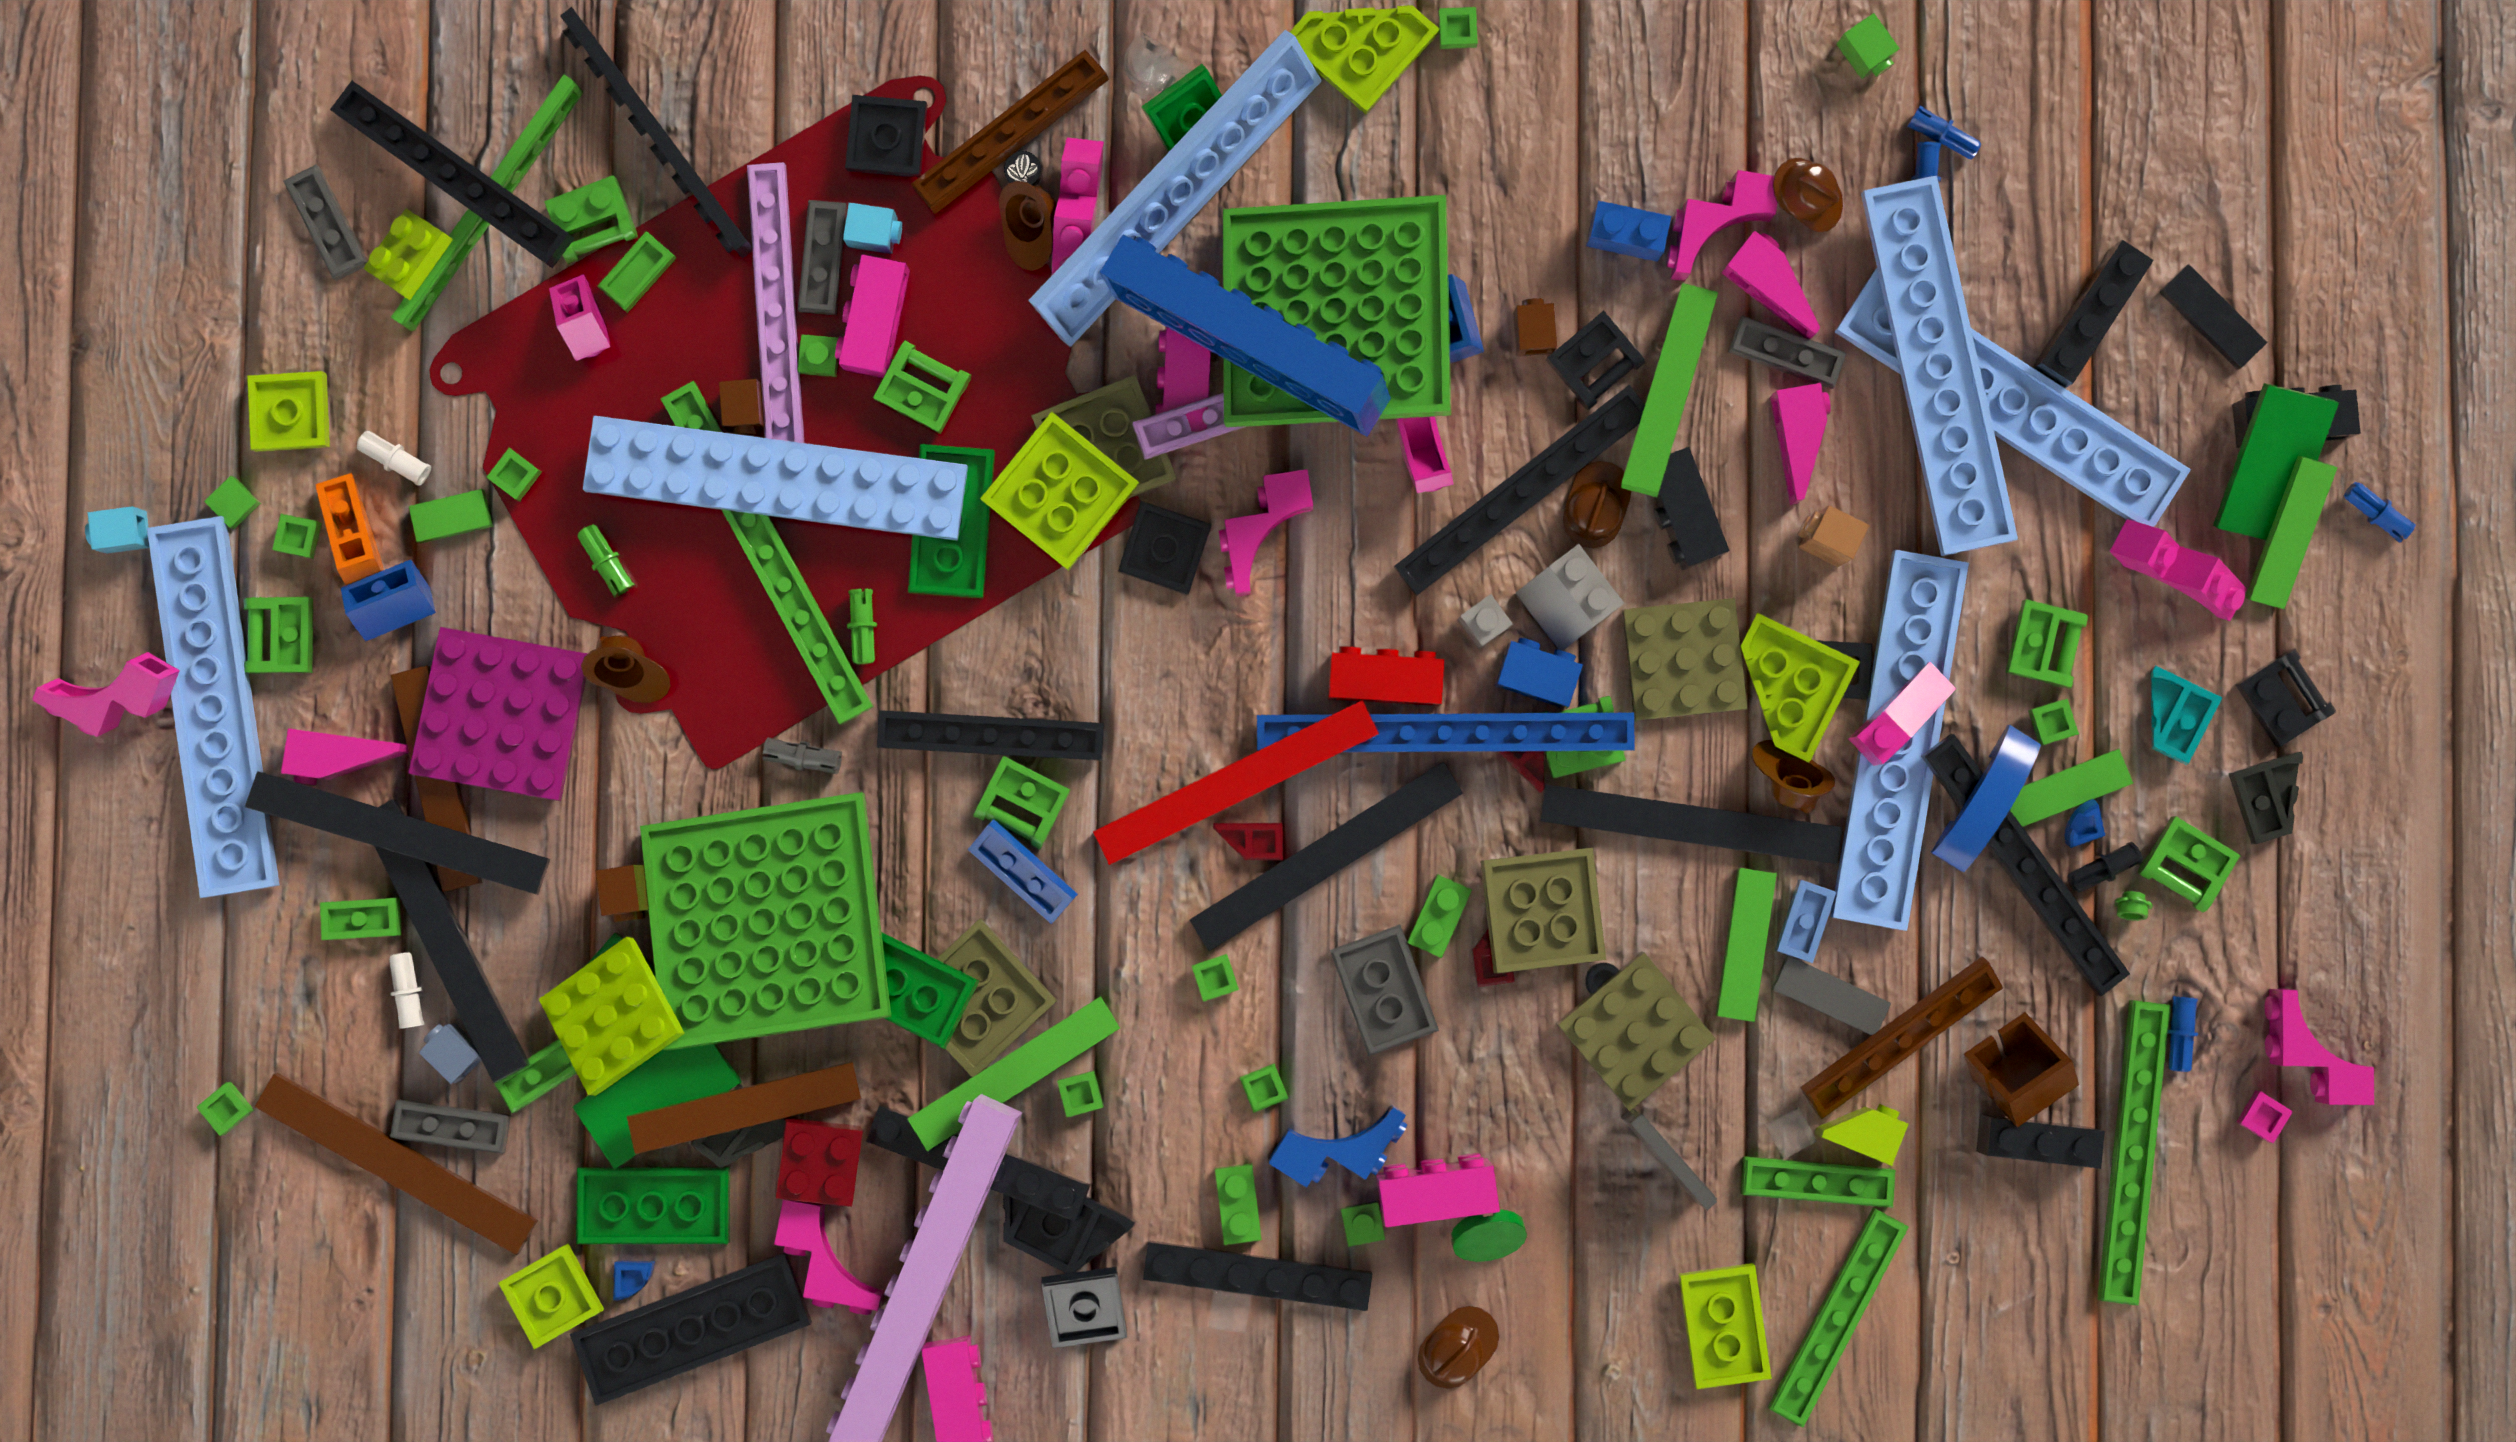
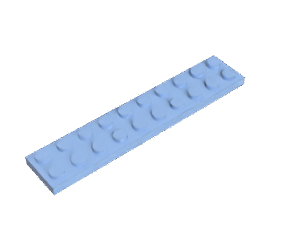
[1028,30,1322,347]
[1861,175,2018,556]
[1835,268,2191,527]
[583,416,968,540]
[147,516,280,898]
[1830,549,1969,931]

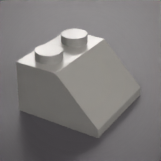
[1515,544,1625,650]

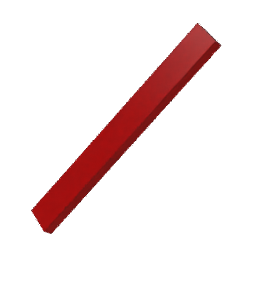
[1093,700,1379,865]

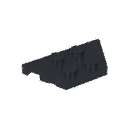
[1003,1194,1137,1273]

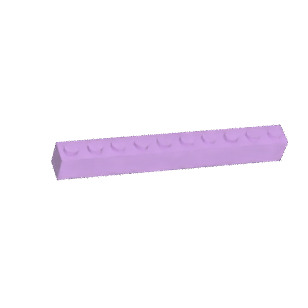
[826,1094,1023,1442]

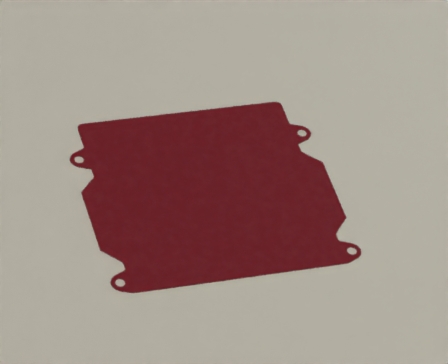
[429,75,1141,769]

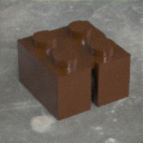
[1963,1012,2079,1128]

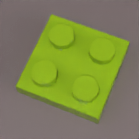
[363,208,453,300]
[247,371,330,452]
[498,1244,604,1349]

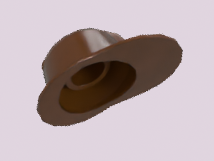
[1773,158,1843,232]
[999,181,1057,271]
[1563,461,1631,549]
[581,635,671,703]
[1752,740,1835,813]
[1417,1306,1499,1389]

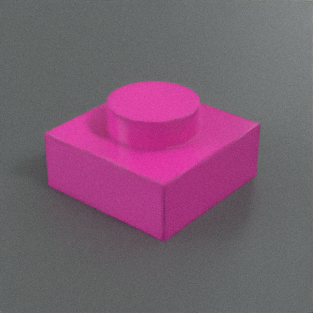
[2236,1090,2293,1144]

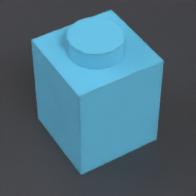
[843,203,902,254]
[85,506,150,554]

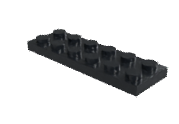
[570,1252,812,1406]

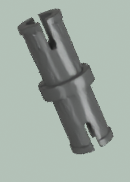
[763,737,842,775]

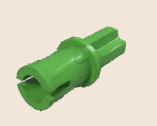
[578,524,635,598]
[847,589,877,664]

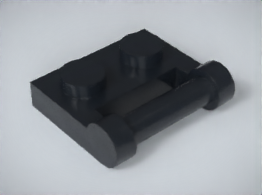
[1546,310,1645,410]
[2235,648,2336,747]

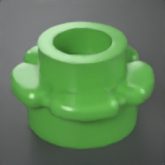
[2114,891,2153,921]

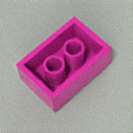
[1376,1153,1500,1227]

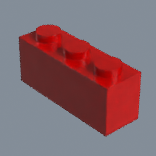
[1328,646,1444,706]

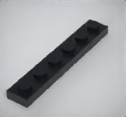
[877,710,1104,761]
[866,1105,1091,1221]
[1143,1240,1373,1311]

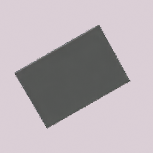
[1330,924,1439,1056]
[1621,1109,1717,1211]

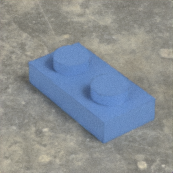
[1775,880,1836,963]

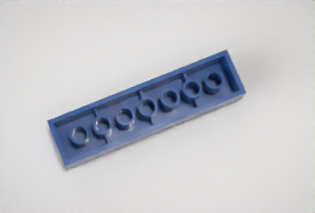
[1099,234,1391,437]

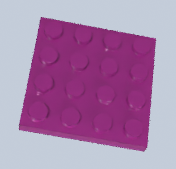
[409,627,588,802]

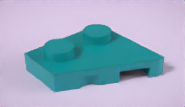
[2151,665,2223,765]

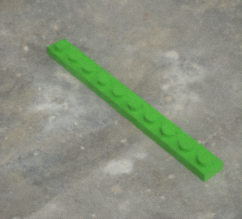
[661,381,874,725]

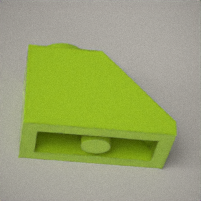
[1814,1104,1908,1166]

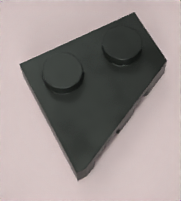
[2228,751,2303,845]
[691,1084,785,1168]

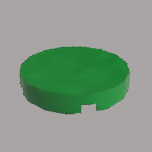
[1451,1209,1527,1262]

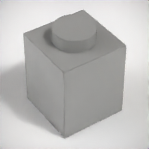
[1457,594,1513,649]

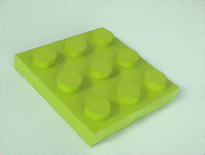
[980,412,1140,571]
[539,937,685,1096]

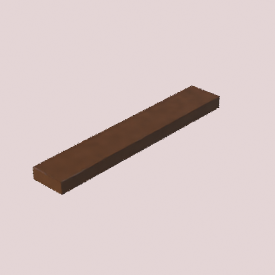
[911,50,1109,214]
[391,665,483,892]
[1800,956,2003,1119]
[627,1061,861,1154]

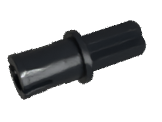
[2067,842,2143,893]

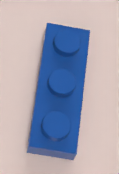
[968,820,1078,924]

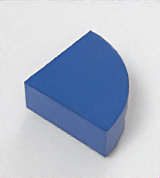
[2065,799,2105,848]
[613,1260,655,1300]

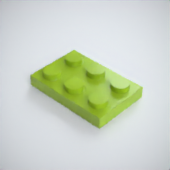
[1678,1263,1772,1389]

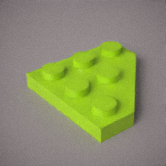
[1290,5,1440,115]
[1741,613,1860,763]

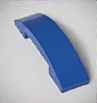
[1931,725,2041,872]

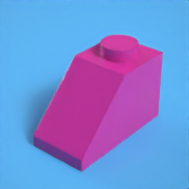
[549,274,611,361]

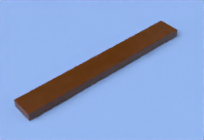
[255,1073,538,1255]

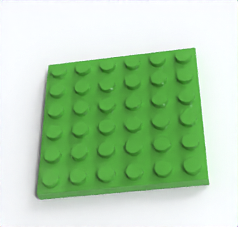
[1223,195,1451,427]
[640,792,892,1051]

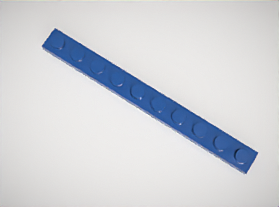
[1257,712,1635,752]

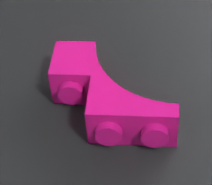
[1052,137,1104,275]
[1666,170,1778,282]
[1396,416,1454,493]
[1218,469,1313,597]
[2110,519,2247,621]
[32,652,180,737]
[2264,989,2374,1105]
[774,1199,885,1315]

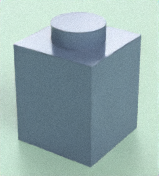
[419,1023,482,1084]

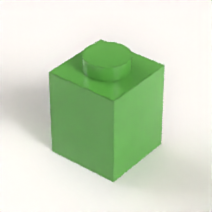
[1836,13,1900,79]

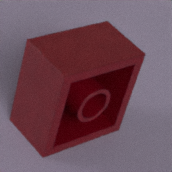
[775,1117,863,1207]

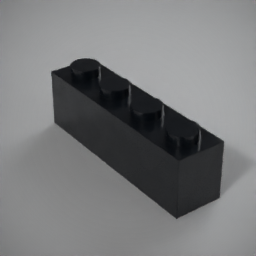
[2032,240,2154,388]

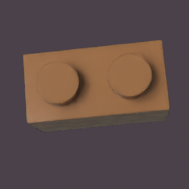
[1798,505,1870,567]

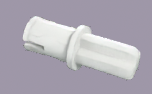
[357,431,431,486]
[389,952,424,1029]

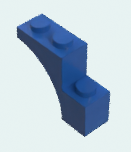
[1268,1104,1407,1188]

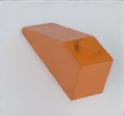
[315,473,384,585]

